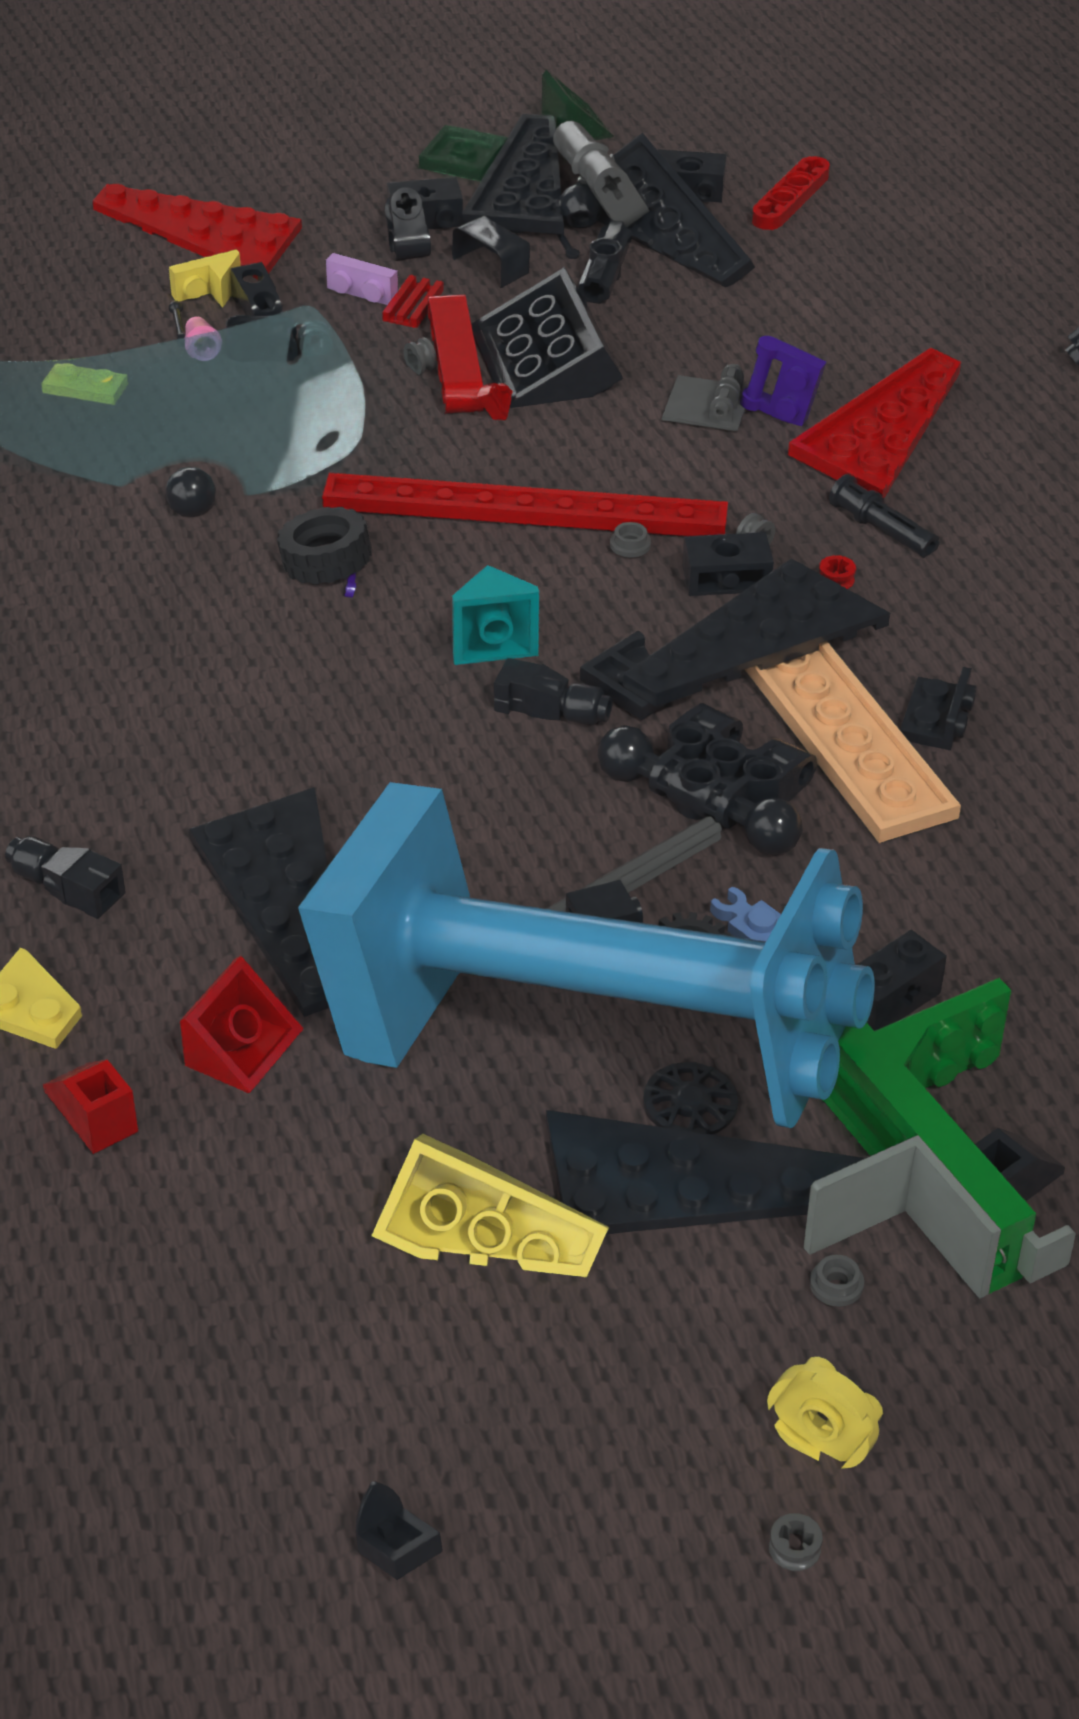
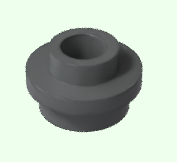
[610,522,651,557]
[810,1255,864,1307]

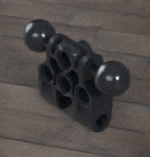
[597,703,817,856]

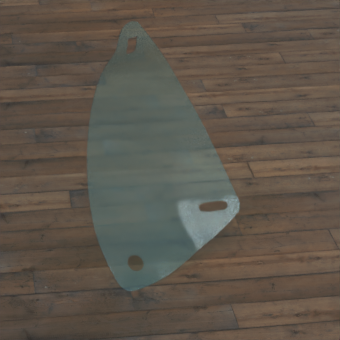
[0,306,365,495]

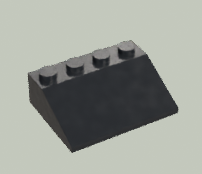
[471,267,623,408]

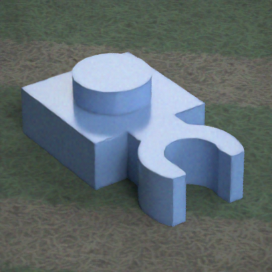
[710,887,781,941]

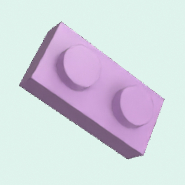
[326,253,398,305]

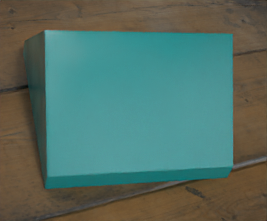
[452,565,539,665]

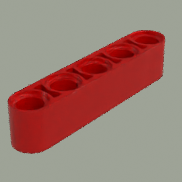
[428,294,484,414]

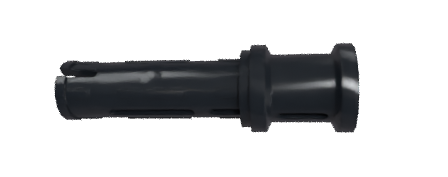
[829,474,940,558]

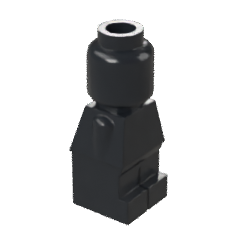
[494,658,613,725]
[5,836,126,919]

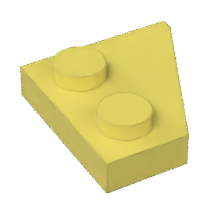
[0,948,82,1049]

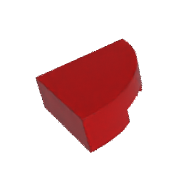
[477,383,513,420]

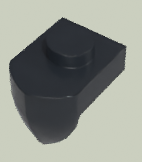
[355,1481,443,1580]

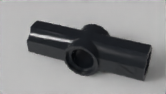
[578,220,632,304]

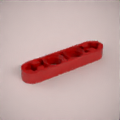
[752,156,830,230]

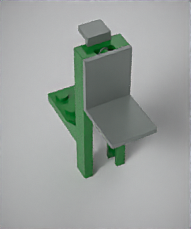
[804,978,1076,1299]

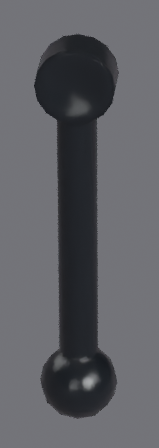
[556,234,580,259]
[169,301,185,347]

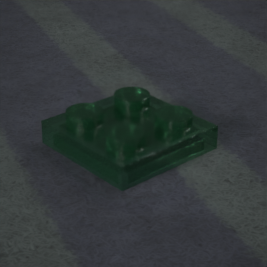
[419,125,508,181]

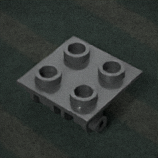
[662,364,749,431]

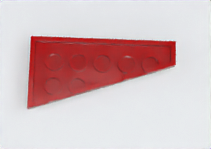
[92,184,302,280]
[788,347,961,498]

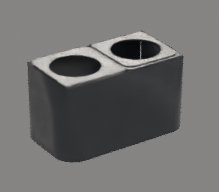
[452,216,530,289]

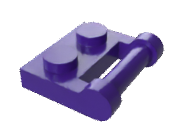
[740,336,826,426]

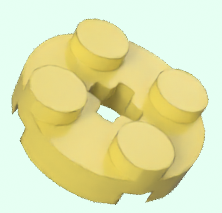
[767,1357,883,1468]

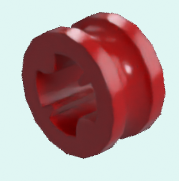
[819,555,856,589]

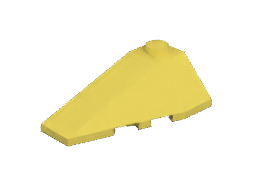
[372,1134,609,1277]

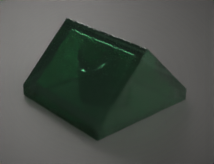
[542,70,614,140]

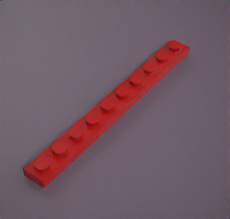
[322,473,728,536]

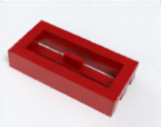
[383,275,444,328]

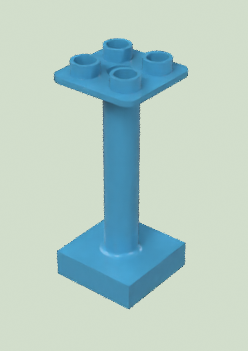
[298,782,875,1128]

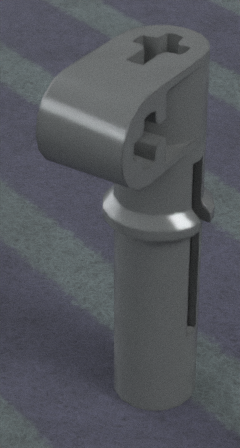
[553,121,650,228]

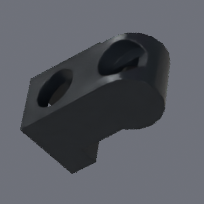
[231,262,283,316]

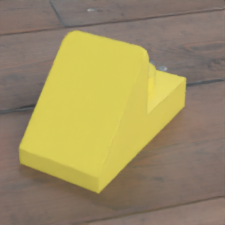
[169,249,241,307]

